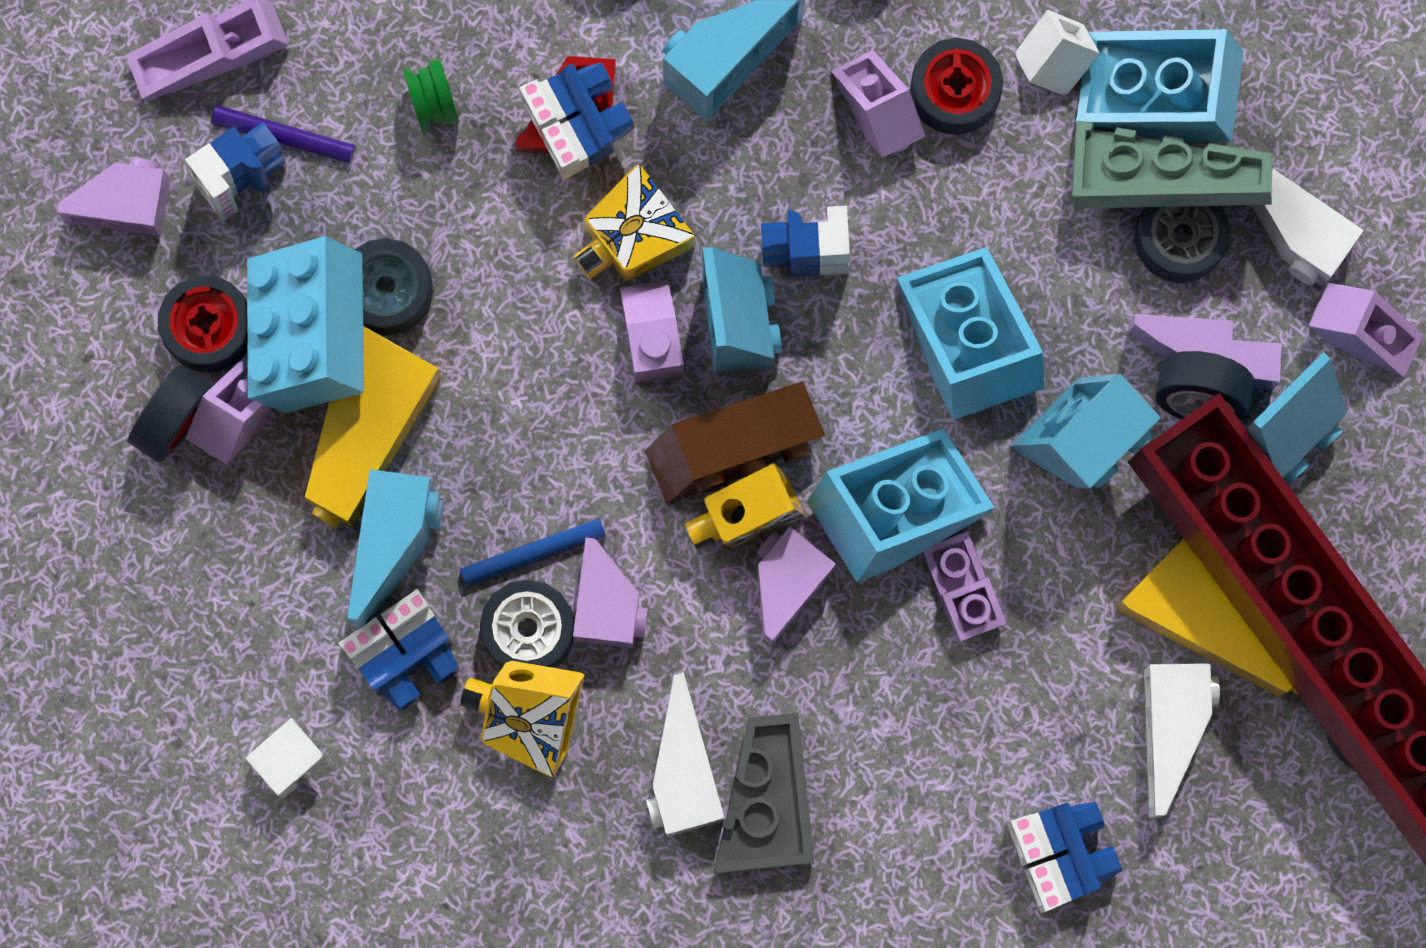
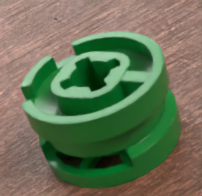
[403,57,460,134]

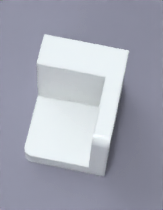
[1015,10,1100,96]
[245,718,323,799]

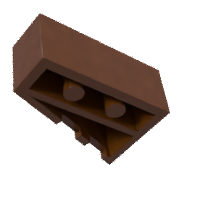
[645,381,825,505]

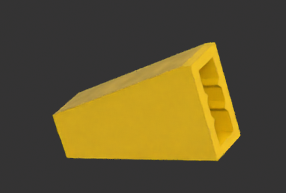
[305,326,441,529]
[1116,538,1298,697]

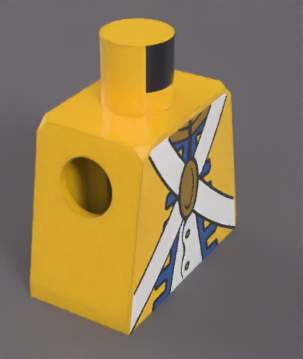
[573,164,695,282]
[685,463,805,550]
[460,661,585,777]

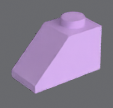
[831,50,925,158]
[57,158,170,237]
[620,280,684,383]
[1309,283,1424,378]
[185,354,271,465]
[756,527,836,646]
[573,538,648,648]

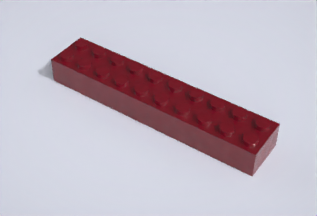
[1128,393,1426,866]

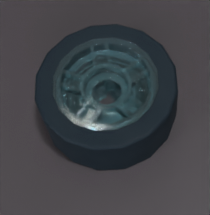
[354,238,434,336]

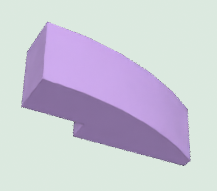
[125,0,289,100]
[1128,314,1282,390]

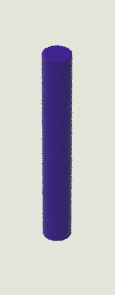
[211,105,356,164]

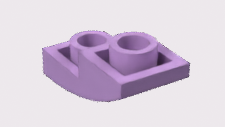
[922,531,1007,642]

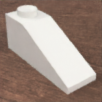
[1242,148,1364,287]
[1144,664,1220,818]
[646,672,725,837]

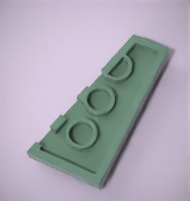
[1072,121,1273,209]

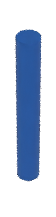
[460,518,606,587]

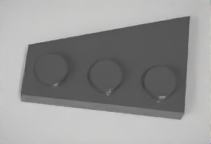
[714,713,814,874]

